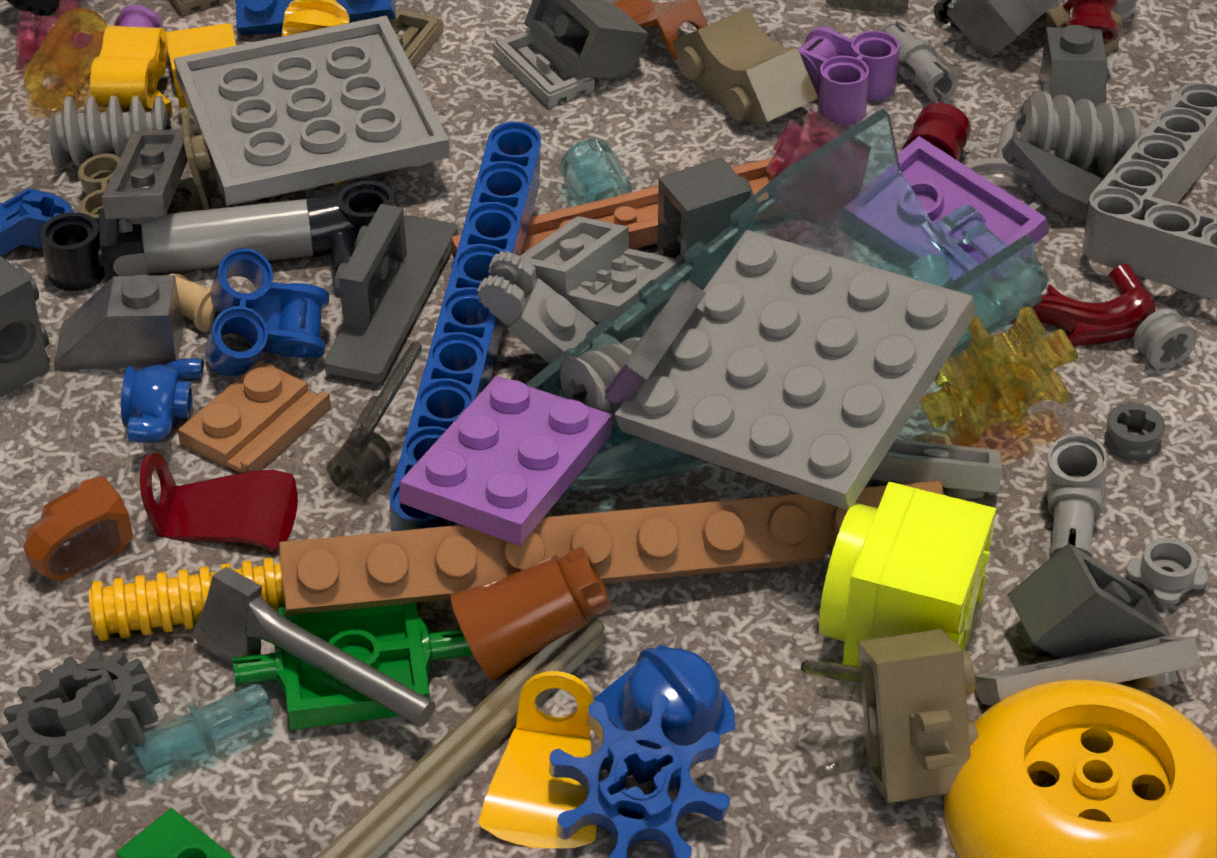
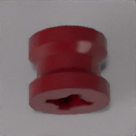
[1063,0,1118,45]

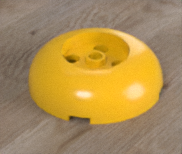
[943,679,1217,858]

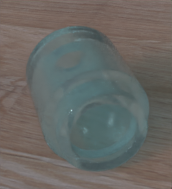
[560,139,632,205]

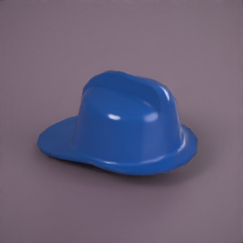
[594,645,735,746]

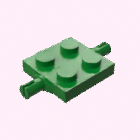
[233,603,473,730]

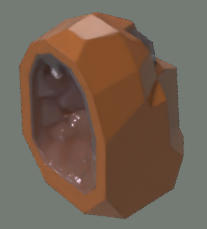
[23,476,133,581]

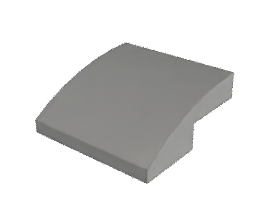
[521,216,681,329]

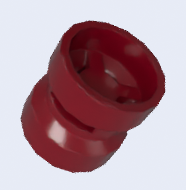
[902,102,971,161]

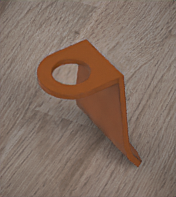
[612,0,708,61]

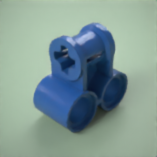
[205,248,329,376]

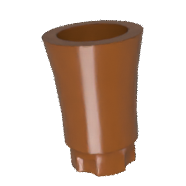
[450,547,612,682]

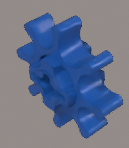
[548,694,730,858]

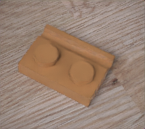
[178,360,331,473]

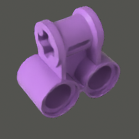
[797,26,900,125]

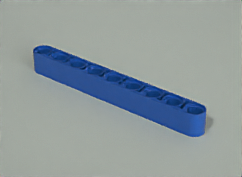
[390,122,541,532]

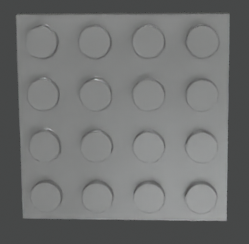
[174,16,450,206]
[615,230,976,510]

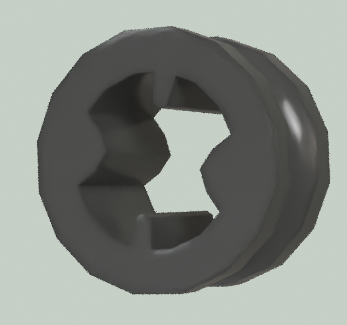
[1104,403,1165,461]

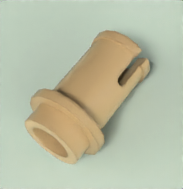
[169,273,220,333]

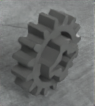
[0,650,160,783]

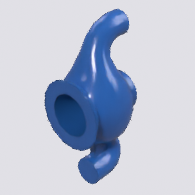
[121,358,204,443]

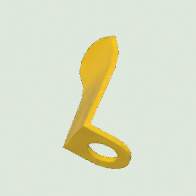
[478,671,596,848]

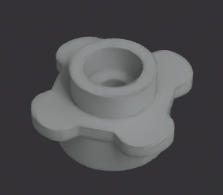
[1126,538,1208,605]

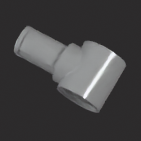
[1046,434,1108,558]

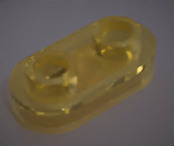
[24,8,107,110]

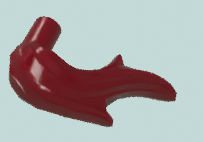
[987,264,1155,347]

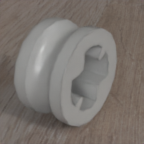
[1133,308,1197,370]

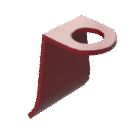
[140,453,298,552]

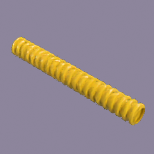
[89,558,284,642]

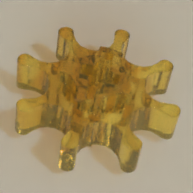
[920,307,1078,446]

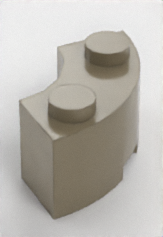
[672,8,818,124]

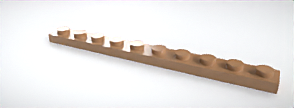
[278,481,944,616]

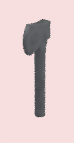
[192,567,435,727]

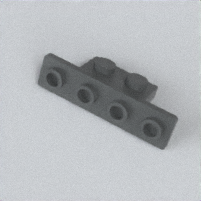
[324,204,458,383]

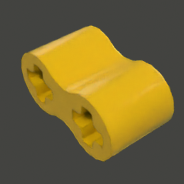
[90,26,168,109]

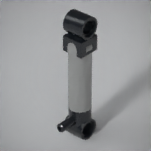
[39,181,396,291]

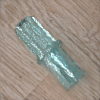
[131,684,275,780]

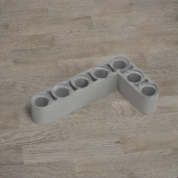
[1083,83,1217,300]

